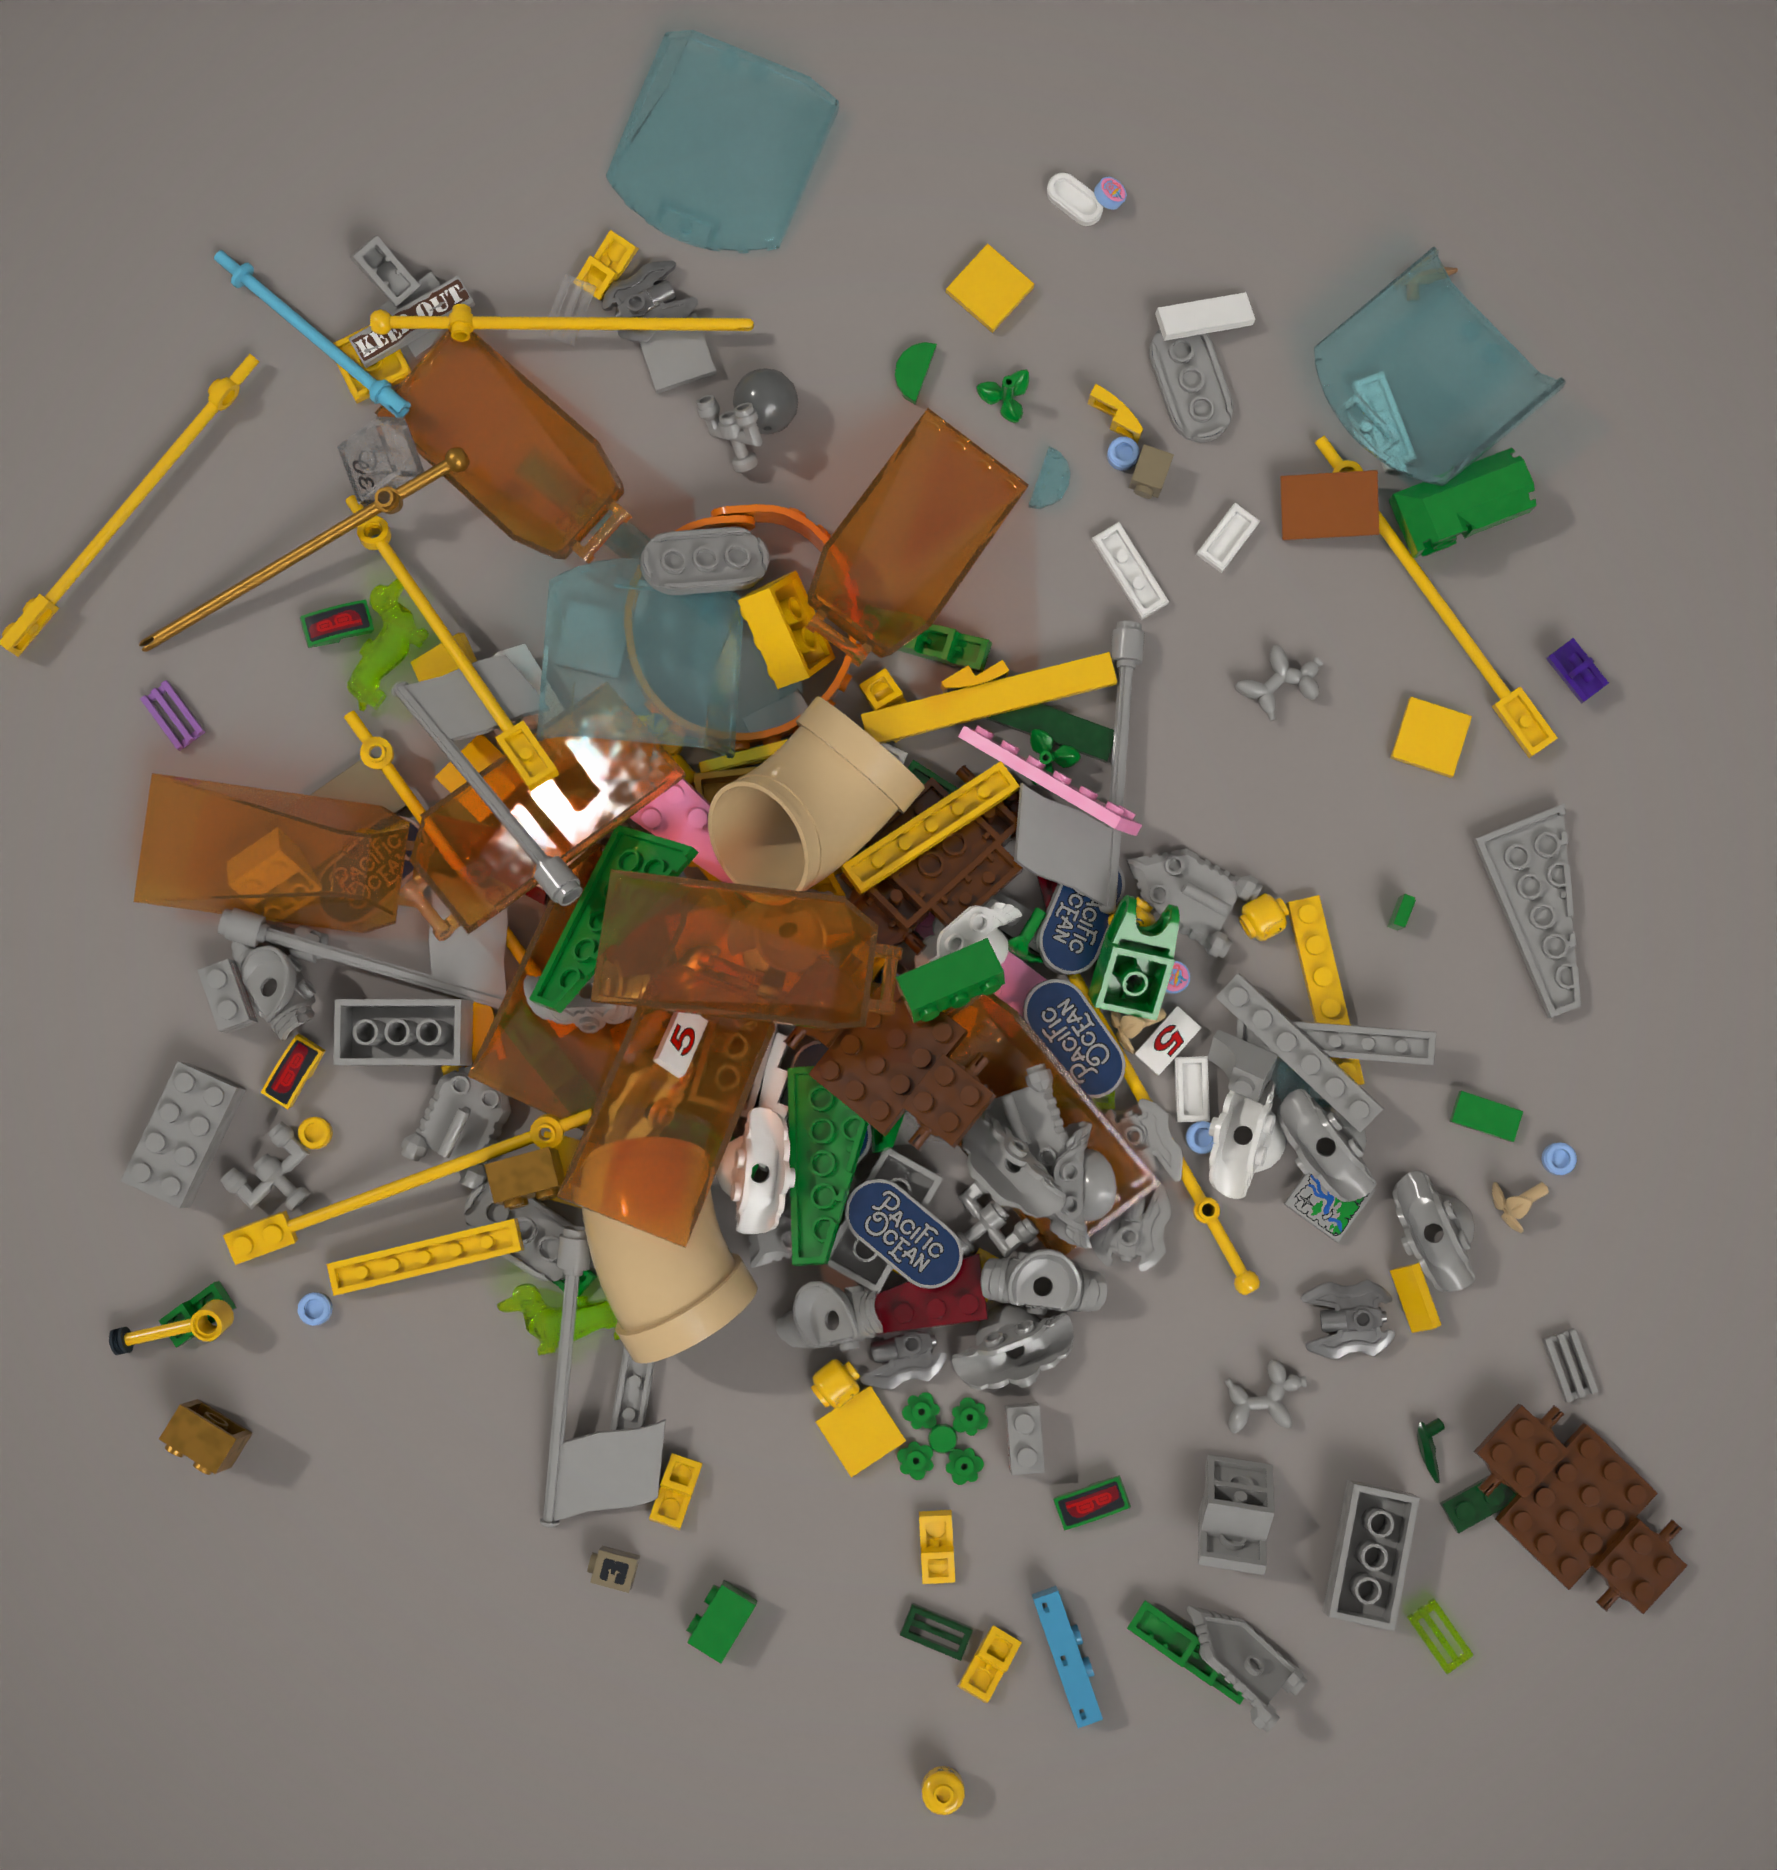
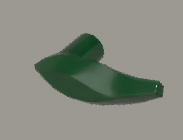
[1417,1418,1445,1483]

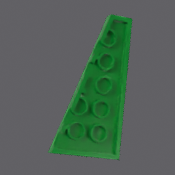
[529,824,699,1013]
[787,1066,869,1266]

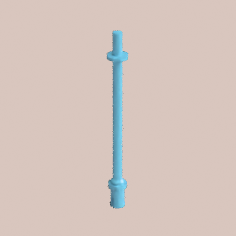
[214,250,411,420]

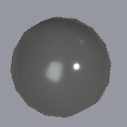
[733,368,798,435]

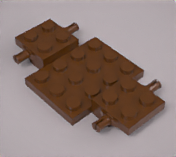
[840,765,1023,958]
[777,954,996,1150]
[1473,1403,1688,1614]

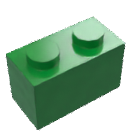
[686,1580,758,1664]

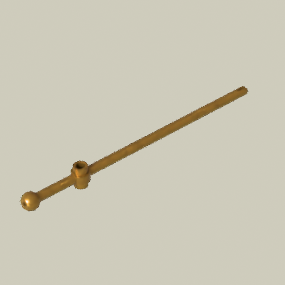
[139,447,470,652]

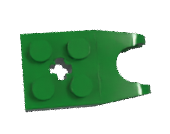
[1088,895,1180,1021]

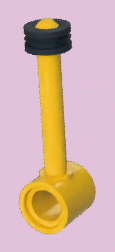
[109,1299,234,1355]

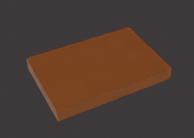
[1280,470,1379,540]

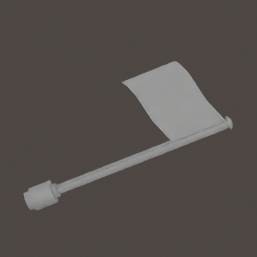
[1014,621,1145,914]
[391,655,582,906]
[218,873,514,1014]
[540,1225,666,1528]

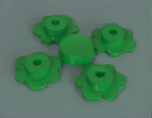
[897,1392,988,1485]

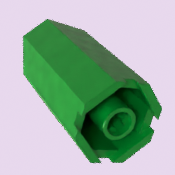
[1388,448,1537,558]

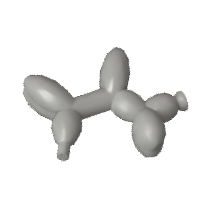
[1235,645,1323,721]
[1225,1359,1307,1433]

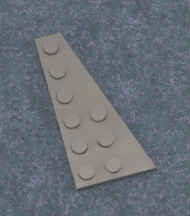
[1473,803,1581,1019]

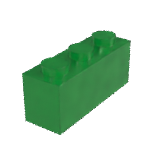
[896,938,1005,1023]

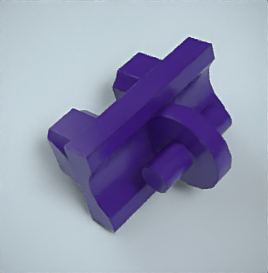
[1546,638,1609,704]

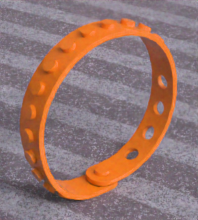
[624,504,863,752]

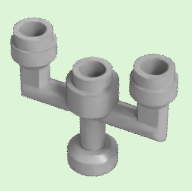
[696,395,763,472]
[220,1121,311,1212]
[955,1180,1040,1258]

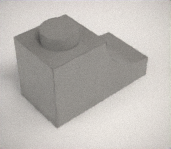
[350,235,420,307]
[1208,1030,1278,1102]

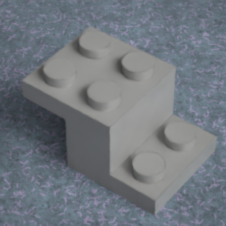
[1198,1455,1274,1575]

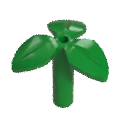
[976,369,1029,423]
[1030,729,1081,785]
[1007,907,1047,963]

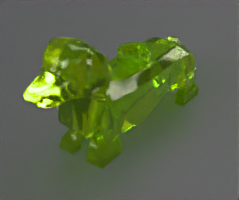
[347,578,429,712]
[497,1283,620,1356]

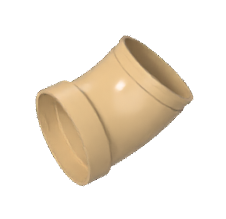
[708,696,925,904]
[579,1138,758,1363]

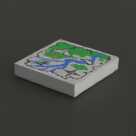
[1284,1151,1375,1243]

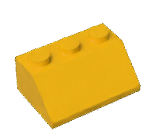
[737,570,835,689]

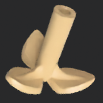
[1111,1008,1166,1054]
[1492,1182,1549,1233]

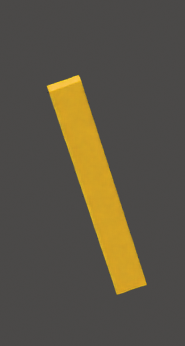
[861,652,1118,744]

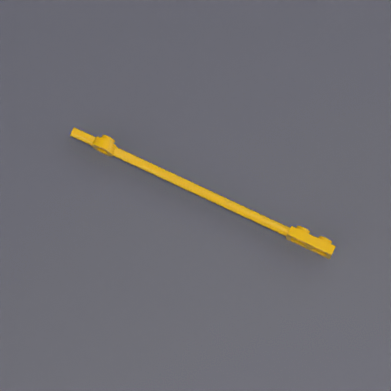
[0,353,259,657]
[1315,435,1558,758]
[346,495,559,792]
[344,710,578,1039]
[223,1108,596,1265]

